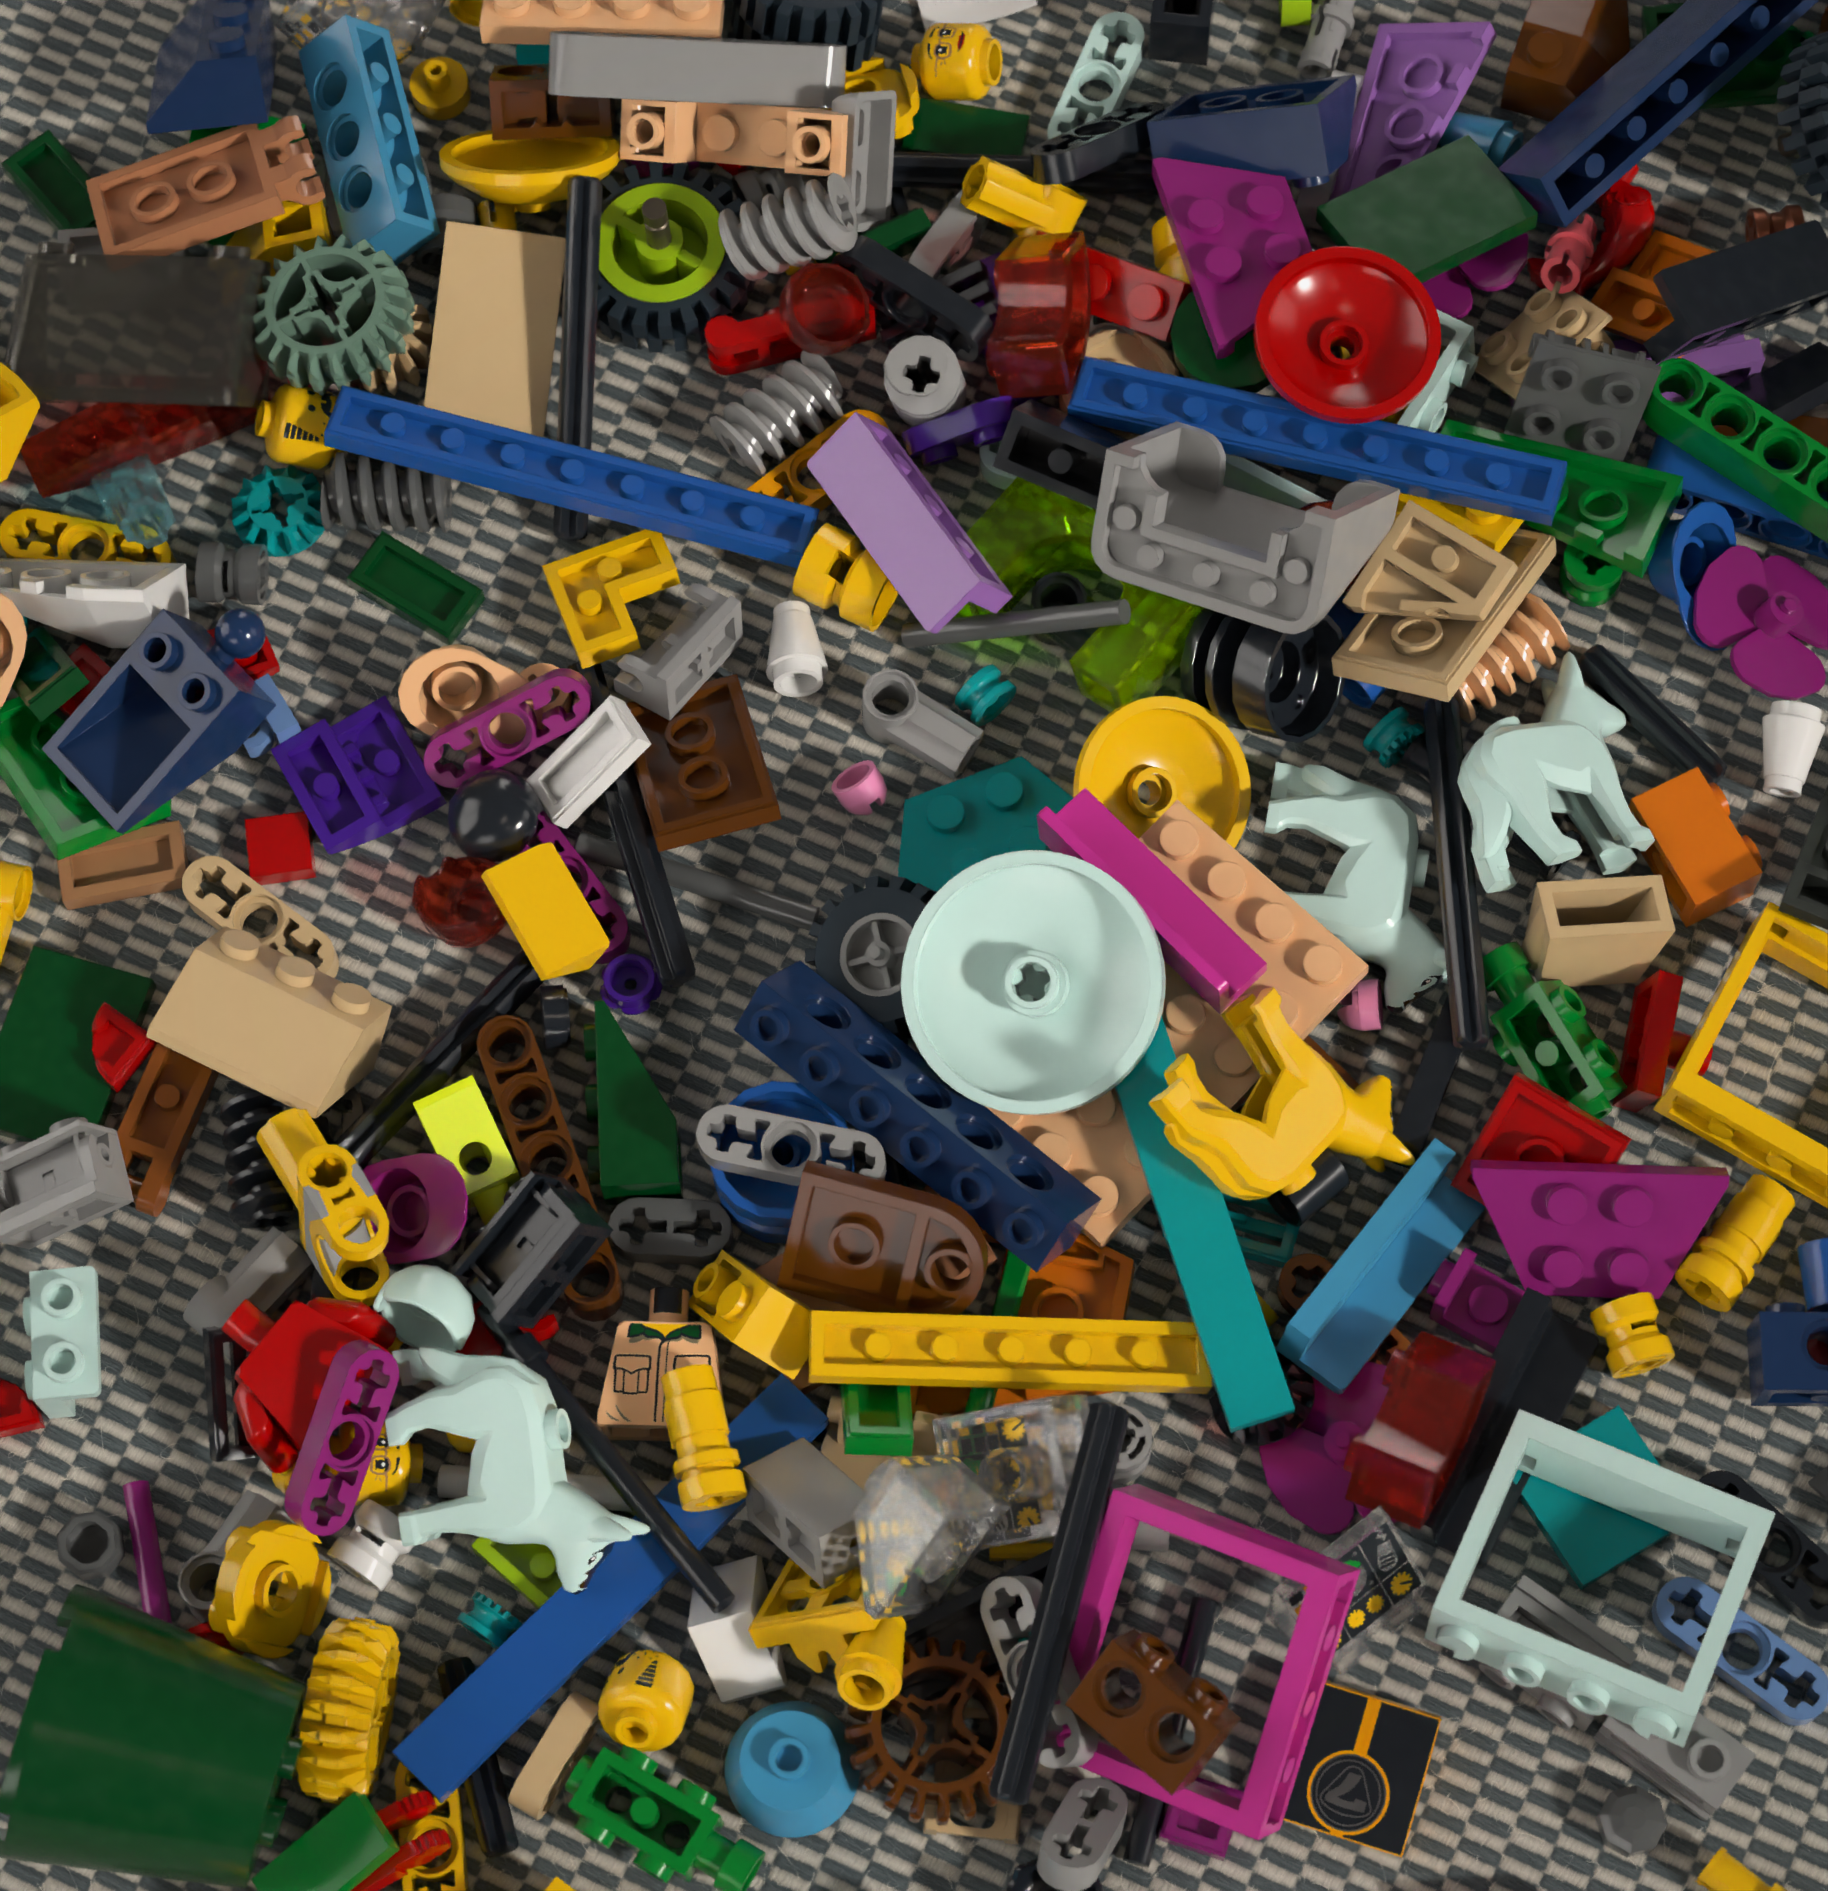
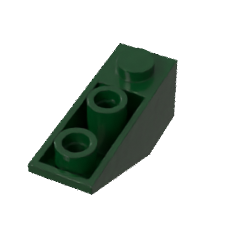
[583,1000,684,1205]

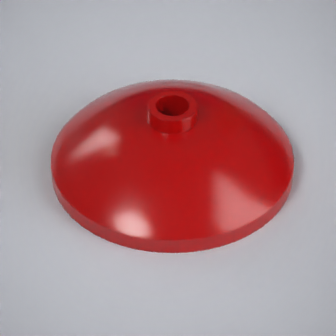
[1254,246,1441,424]

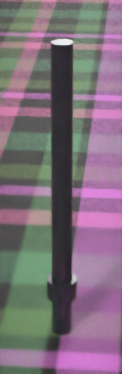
[475,1304,735,1614]

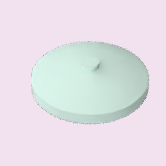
[901,850,1166,1115]

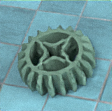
[248,233,415,396]

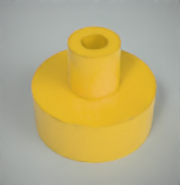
[409,57,471,120]

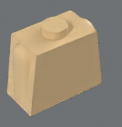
[1521,875,1676,987]

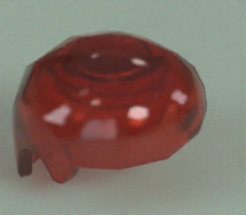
[779,263,870,356]
[412,856,508,948]

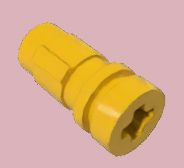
[1675,1174,1795,1312]
[660,1364,748,1512]

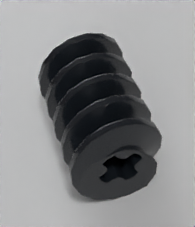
[220,1090,299,1231]

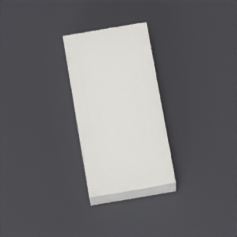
[526,695,651,829]

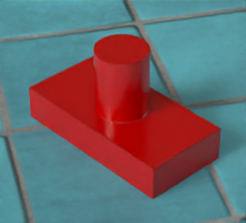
[1612,970,1713,1113]

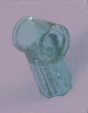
[90,453,176,549]

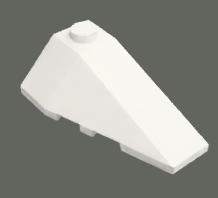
[0,558,189,649]

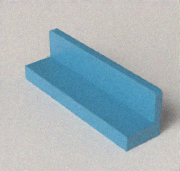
[1275,1138,1485,1394]

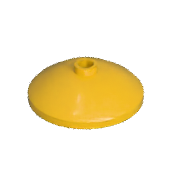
[439,130,620,213]
[1073,696,1251,849]

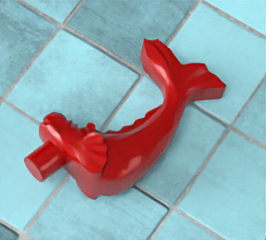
[1528,164,1655,297]

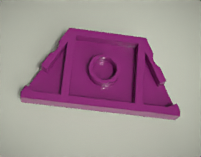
[1152,157,1312,360]
[1470,1160,1730,1299]

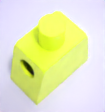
[413,1075,520,1226]

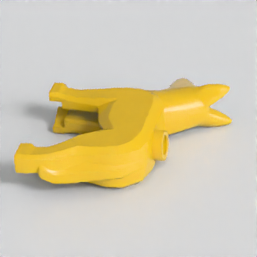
[1148,986,1415,1201]

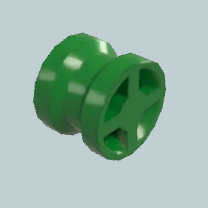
[1558,544,1624,607]

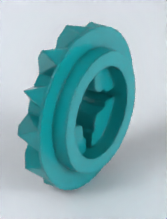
[231,465,325,557]

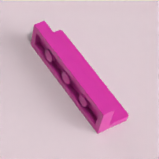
[1036,788,1267,1014]

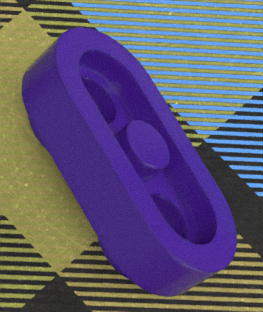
[901,396,1015,467]

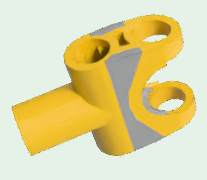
[256,1108,390,1306]

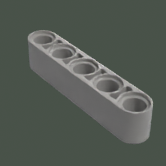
[548,31,847,108]

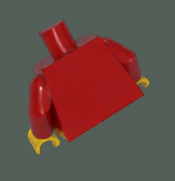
[221,1297,403,1494]

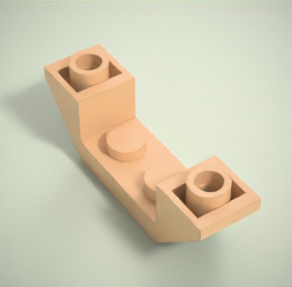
[620,99,848,177]

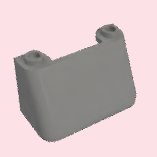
[1091,421,1401,634]

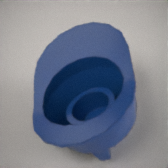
[1647,501,1736,651]

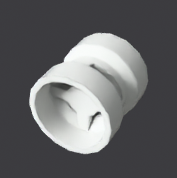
[327,1499,413,1592]

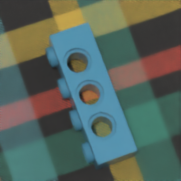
[298,14,440,266]

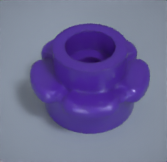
[600,954,663,1015]

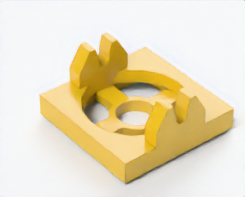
[748,1530,919,1673]

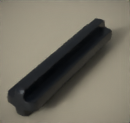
[1577,644,1727,784]
[437,1657,519,1857]

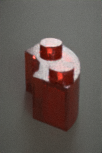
[986,231,1091,398]
[1343,1331,1497,1530]

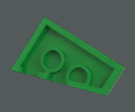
[0,697,171,861]

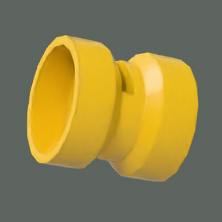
[1589,1292,1675,1379]

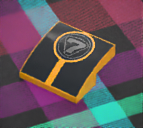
[1283,1680,1442,1857]

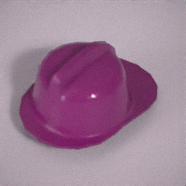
[363,1153,468,1264]

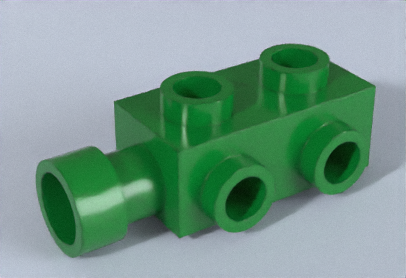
[1483,941,1628,1120]
[565,1745,766,1891]

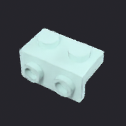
[23,1266,101,1419]

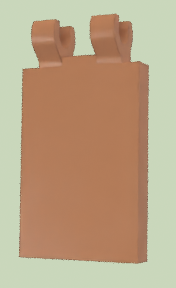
[86,115,326,275]

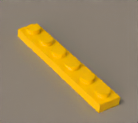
[809,1310,1212,1394]

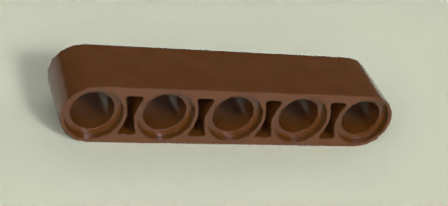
[477,1015,625,1322]

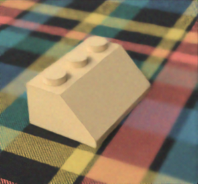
[146,926,392,1119]

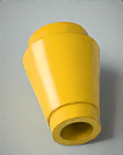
[834,1608,906,1711]

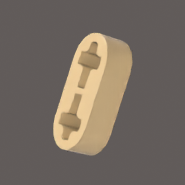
[508,1691,601,1820]

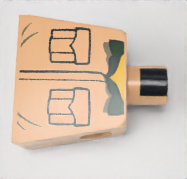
[597,1287,726,1441]

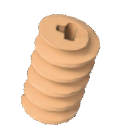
[1453,593,1570,723]

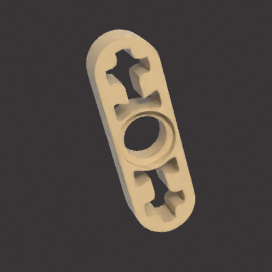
[182,856,339,978]

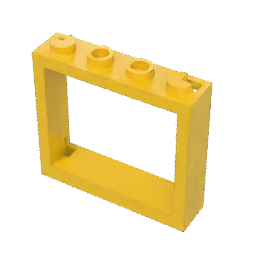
[1653,901,1828,1208]

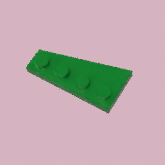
[1440,419,1683,578]

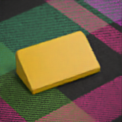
[481,842,610,981]

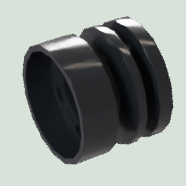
[1180,608,1346,743]

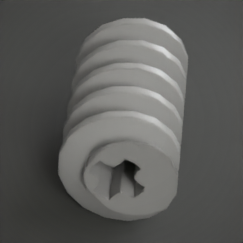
[718,172,858,281]
[883,335,967,427]
[709,348,843,476]

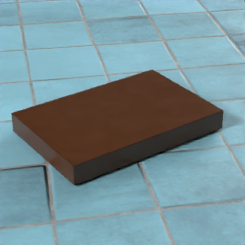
[626,674,782,852]

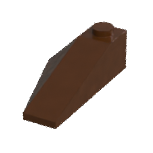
[1500,0,1630,122]

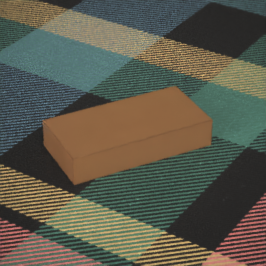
[57,820,189,910]

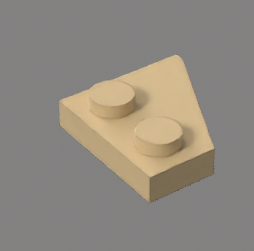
[1342,500,1518,622]

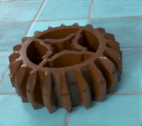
[844,1637,1012,1825]

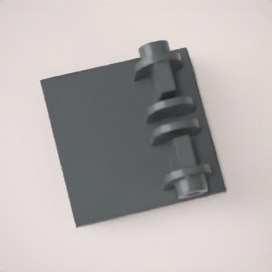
[1504,329,1661,462]

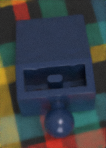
[42,608,276,834]

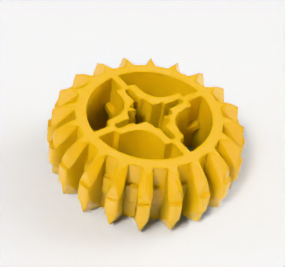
[296,1617,401,1804]

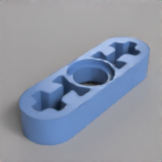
[1652,1577,1828,1726]

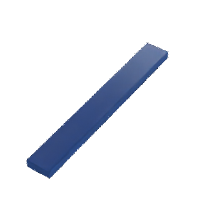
[1067,356,1568,526]
[324,385,820,568]
[392,1373,829,1804]

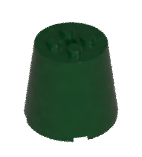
[0,1584,307,1889]

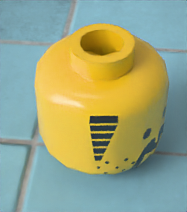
[255,384,344,470]
[598,1650,694,1752]

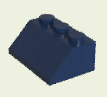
[146,0,278,134]
[1147,74,1357,188]

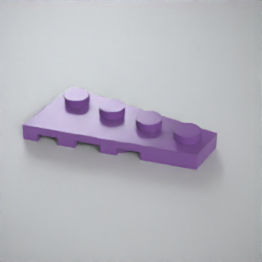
[1329,22,1497,239]

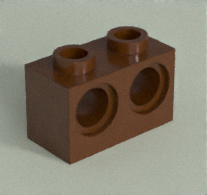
[488,64,616,140]
[1065,1629,1241,1795]

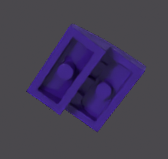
[271,695,447,855]

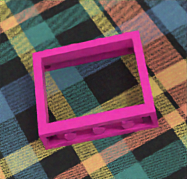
[1054,1484,1361,1841]

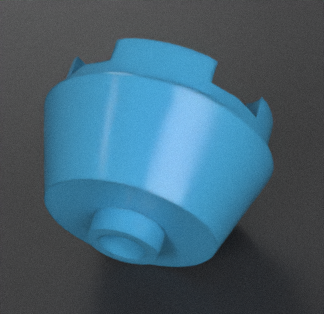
[724,1701,860,1838]

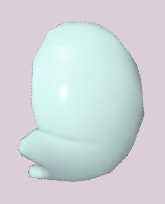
[373,1264,475,1352]

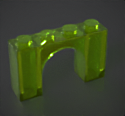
[955,477,1204,713]

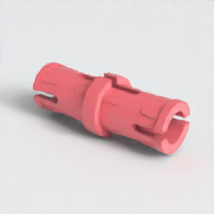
[1541,214,1597,294]

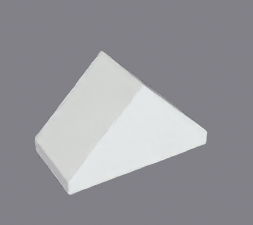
[687,1555,788,1704]

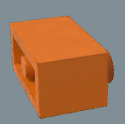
[1628,767,1763,927]

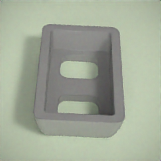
[827,90,897,232]

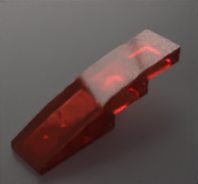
[20,353,272,498]

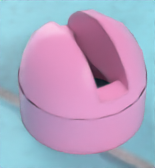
[831,760,887,815]
[1337,979,1383,1031]

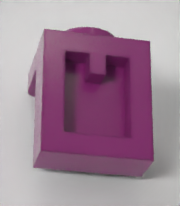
[1426,1247,1525,1354]

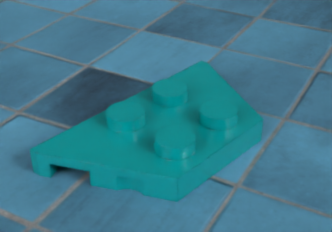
[898,756,1073,892]

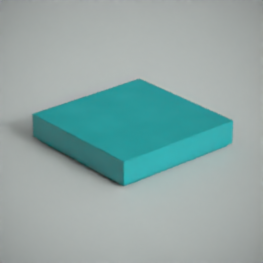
[1513,1405,1673,1590]

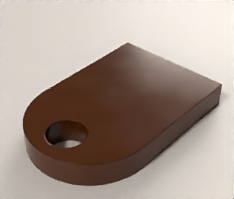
[777,1160,988,1315]

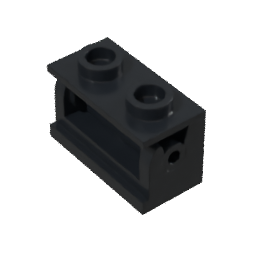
[450,1171,613,1329]

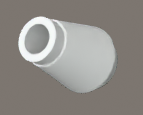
[766,600,828,697]
[1762,700,1826,798]

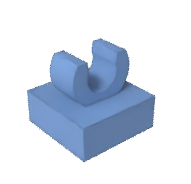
[243,673,302,758]

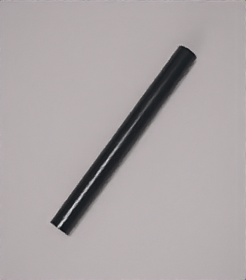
[1123,1597,1218,1867]

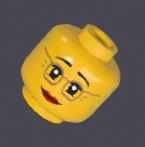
[911,23,1003,101]
[324,1421,423,1506]

